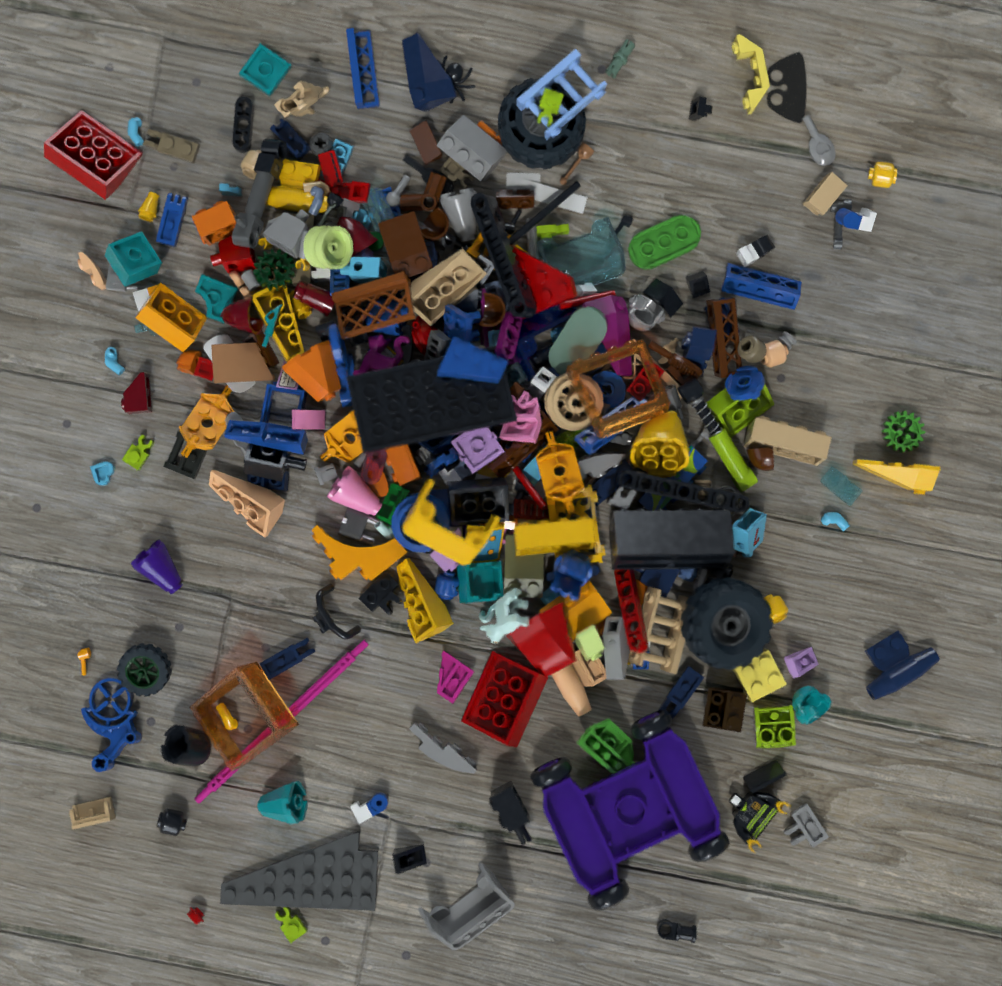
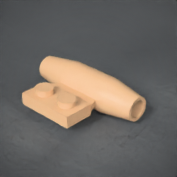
[551,649,606,717]

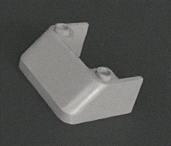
[418,862,515,950]

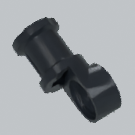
[656,919,697,943]

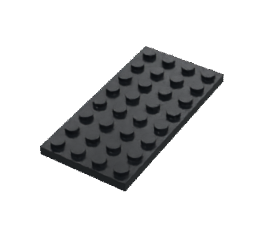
[346,346,517,454]

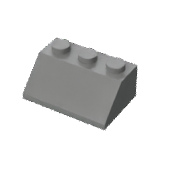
[436,115,507,182]

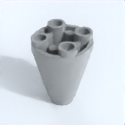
[440,188,477,242]

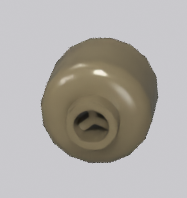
[737,336,767,364]

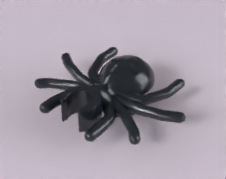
[442,56,476,104]

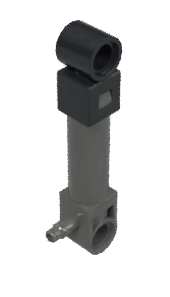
[232,138,287,248]

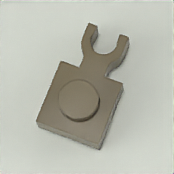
[439,157,474,189]

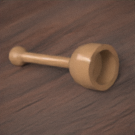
[560,143,594,185]

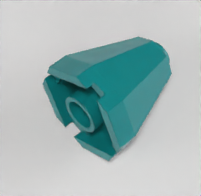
[257,781,308,824]

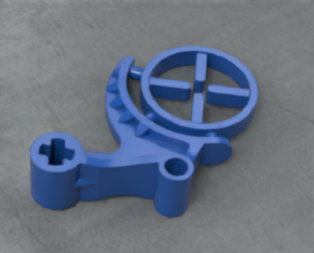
[329,324,354,408]
[81,678,142,772]

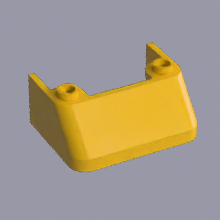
[402,479,500,565]

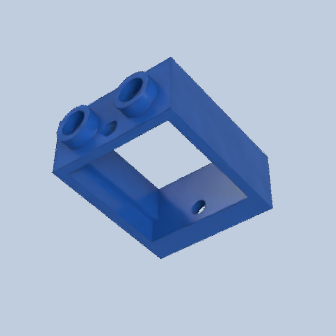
[260,382,307,430]

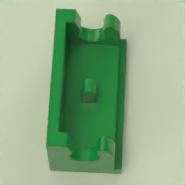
[376,483,411,525]

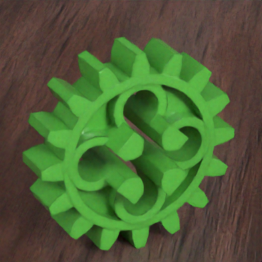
[881,411,925,453]

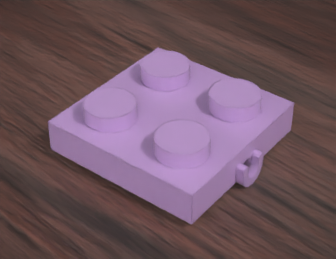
[451,428,505,474]

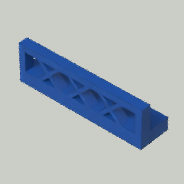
[346,28,380,109]
[721,263,802,310]
[574,396,650,455]

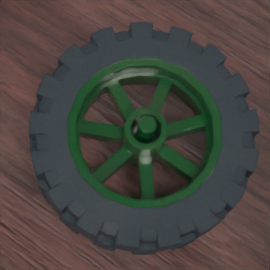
[117,643,172,697]

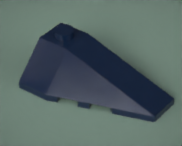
[402,33,457,112]

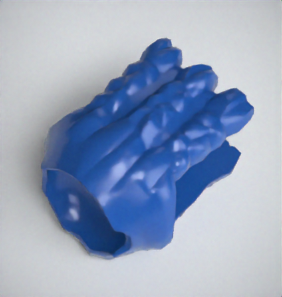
[550,549,593,600]

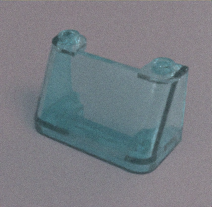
[536,217,626,285]

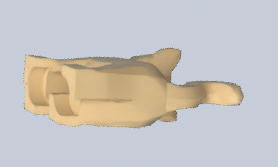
[274,81,330,118]

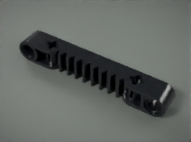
[471,193,537,318]

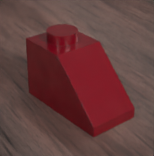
[121,372,152,414]

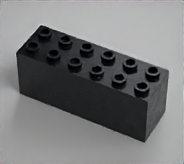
[608,508,735,570]

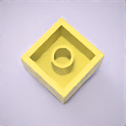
[732,648,787,702]

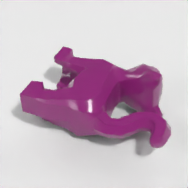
[353,334,410,375]

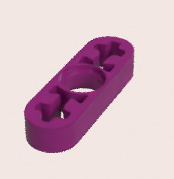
[495,310,523,360]

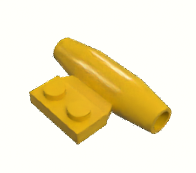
[266,159,331,213]

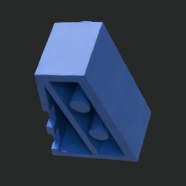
[437,337,508,383]

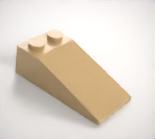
[400,249,487,326]

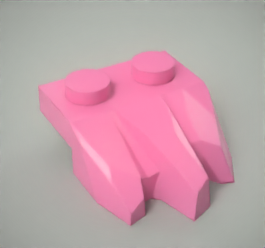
[499,390,542,443]

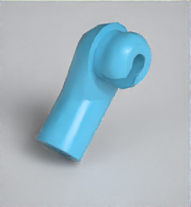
[127,117,144,147]

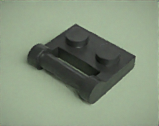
[163,431,207,479]

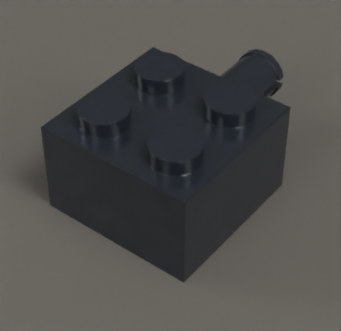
[244,444,307,482]
[489,781,532,845]

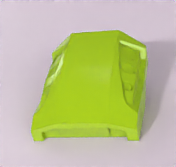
[753,705,796,748]

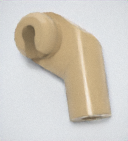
[303,181,330,196]

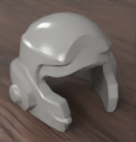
[628,294,665,332]

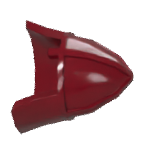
[337,216,378,256]
[221,296,264,335]

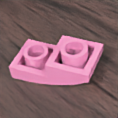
[292,410,325,429]

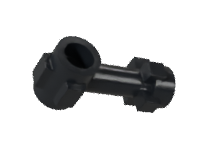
[509,480,530,516]

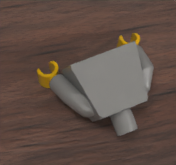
[258,209,310,271]

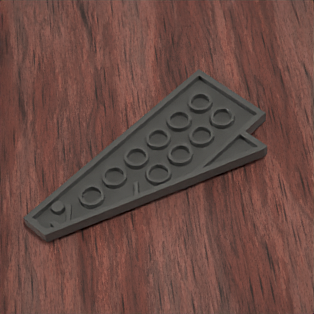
[220,831,378,911]

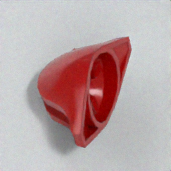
[412,316,438,357]

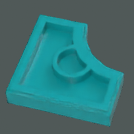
[195,274,238,324]

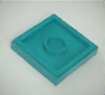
[238,43,292,97]

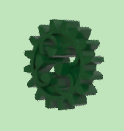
[253,249,296,291]

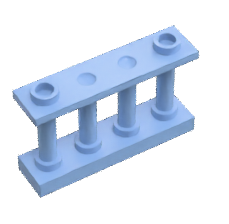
[516,49,607,140]

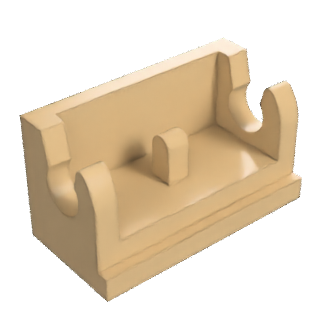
[803,172,848,216]
[69,797,116,830]

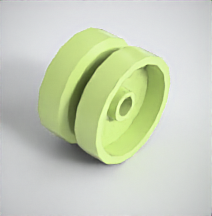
[303,226,353,269]

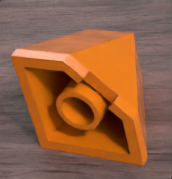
[282,340,341,402]

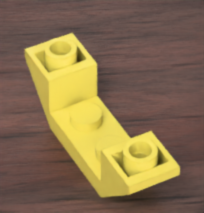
[732,34,770,115]

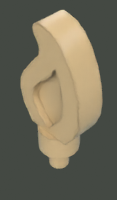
[657,338,679,364]

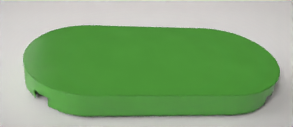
[628,215,701,270]

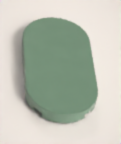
[549,307,608,375]

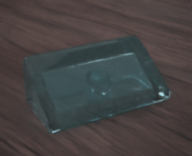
[362,188,395,232]

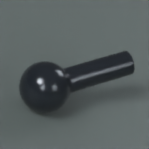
[444,232,472,257]

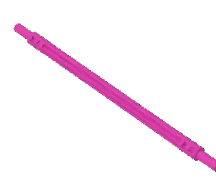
[194,640,369,804]

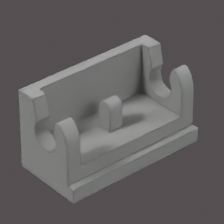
[607,487,636,511]

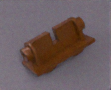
[496,189,534,209]

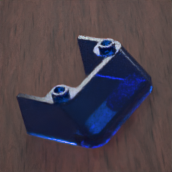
[508,304,579,382]

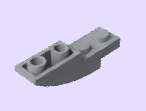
[560,451,627,480]
[409,721,477,774]

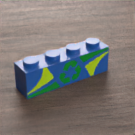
[637,445,708,511]

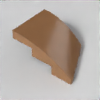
[211,343,275,383]

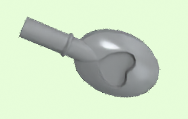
[803,115,836,167]

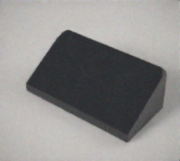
[743,760,786,793]

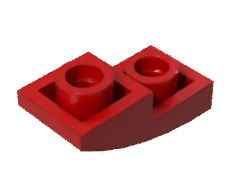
[626,360,665,401]

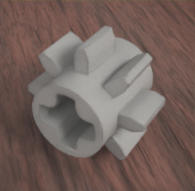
[415,446,439,467]

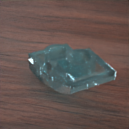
[820,466,863,507]

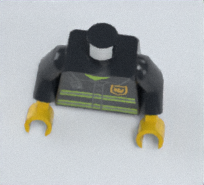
[728,792,791,853]

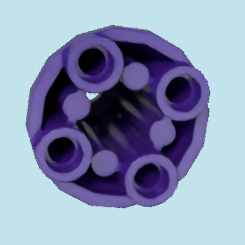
[131,539,183,594]

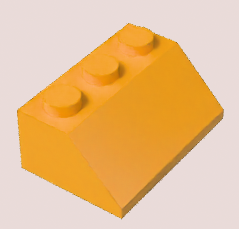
[135,282,207,352]
[539,581,612,642]

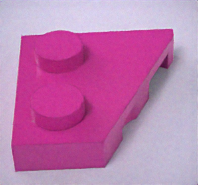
[437,651,475,704]

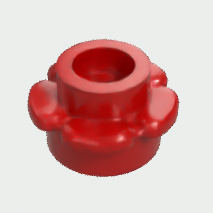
[187,907,204,925]

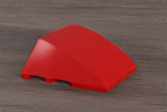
[505,601,577,677]

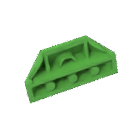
[577,719,635,774]

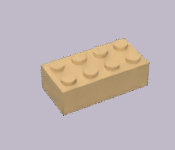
[743,416,832,466]

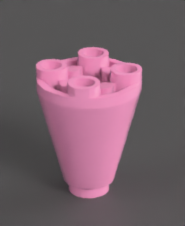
[327,466,382,516]

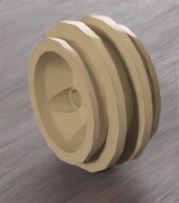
[544,372,603,431]

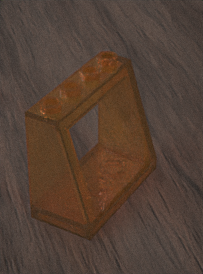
[190,662,299,771]

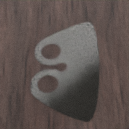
[767,52,806,123]

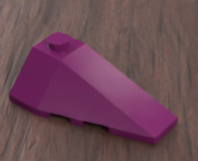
[582,295,632,376]

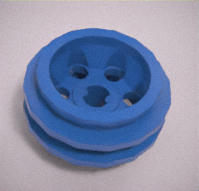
[391,493,450,553]

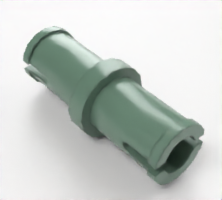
[605,39,635,78]

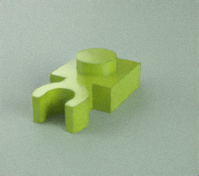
[537,88,564,127]
[536,224,569,240]
[122,435,154,471]
[275,907,307,943]

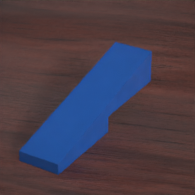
[224,420,308,455]

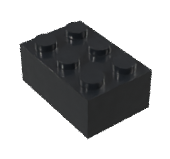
[447,477,509,526]

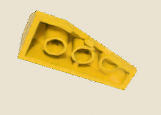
[853,459,940,495]
[396,558,454,643]

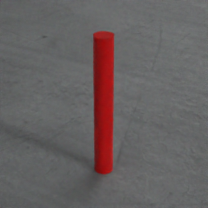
[559,290,616,310]
[512,465,548,510]

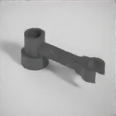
[831,199,852,249]

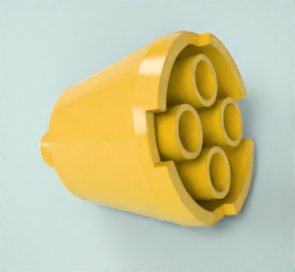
[630,411,690,478]

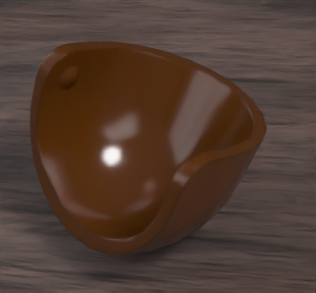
[420,207,449,241]
[479,293,506,327]
[746,447,774,471]

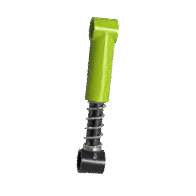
[677,377,758,493]

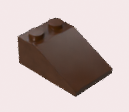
[378,211,433,277]

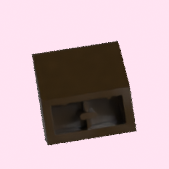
[702,687,747,733]

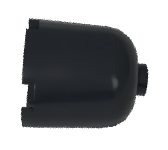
[161,725,212,766]

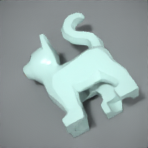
[479,588,529,644]

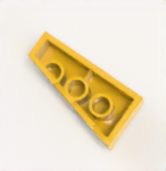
[251,286,305,363]

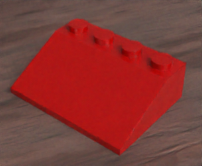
[44,110,143,200]
[461,651,548,748]

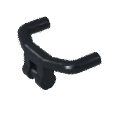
[312,584,361,640]

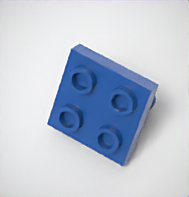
[443,304,481,344]

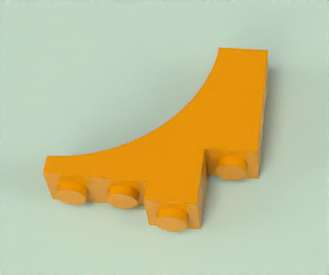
[312,525,408,581]

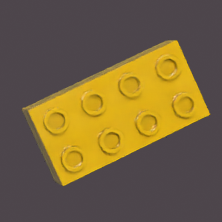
[513,516,596,556]

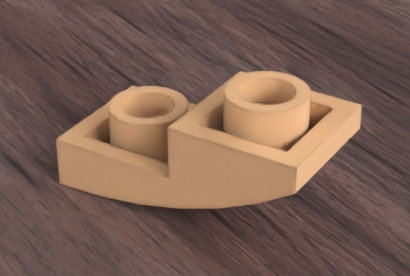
[78,252,106,290]

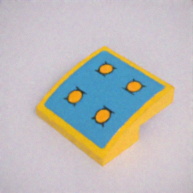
[465,523,505,563]

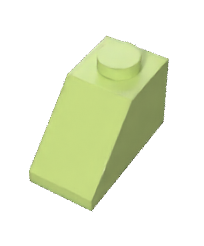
[575,625,605,662]

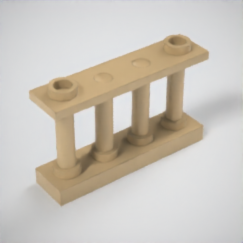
[629,587,689,674]

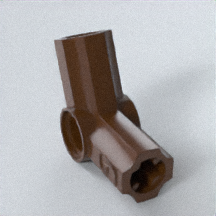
[400,172,447,211]

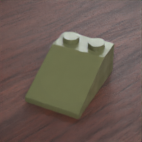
[504,534,544,598]

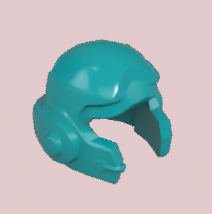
[792,686,832,725]

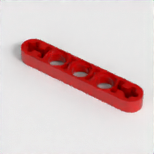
[614,569,648,654]

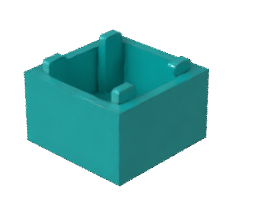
[104,231,162,287]
[457,561,504,603]

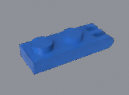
[156,193,188,247]

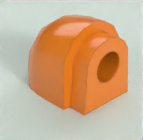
[176,350,202,375]

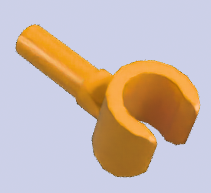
[78,647,91,676]

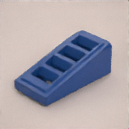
[330,261,351,296]

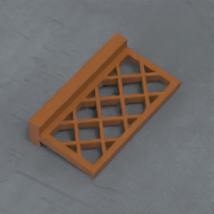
[332,272,415,340]

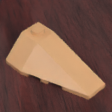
[209,469,285,538]

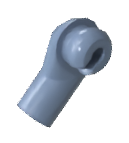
[308,186,324,216]

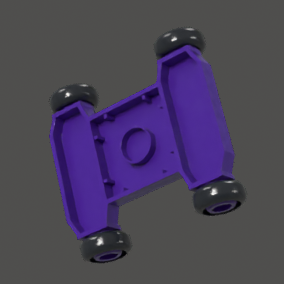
[530,710,730,910]

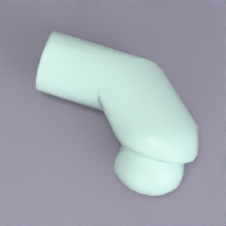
[374,520,395,539]

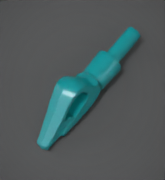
[262,304,282,348]

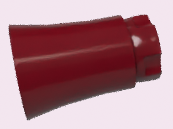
[293,281,335,317]

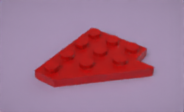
[511,245,578,319]

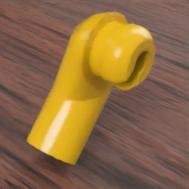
[216,703,238,731]

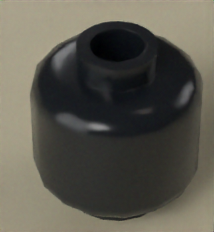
[156,808,187,836]

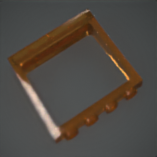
[566,339,671,439]

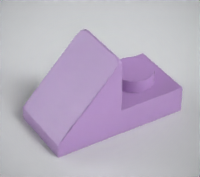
[784,647,819,678]

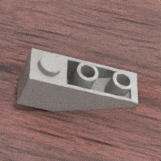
[603,616,634,680]

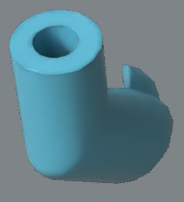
[105,347,125,375]
[821,512,850,531]

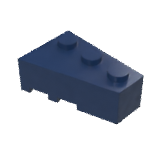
[681,327,717,377]

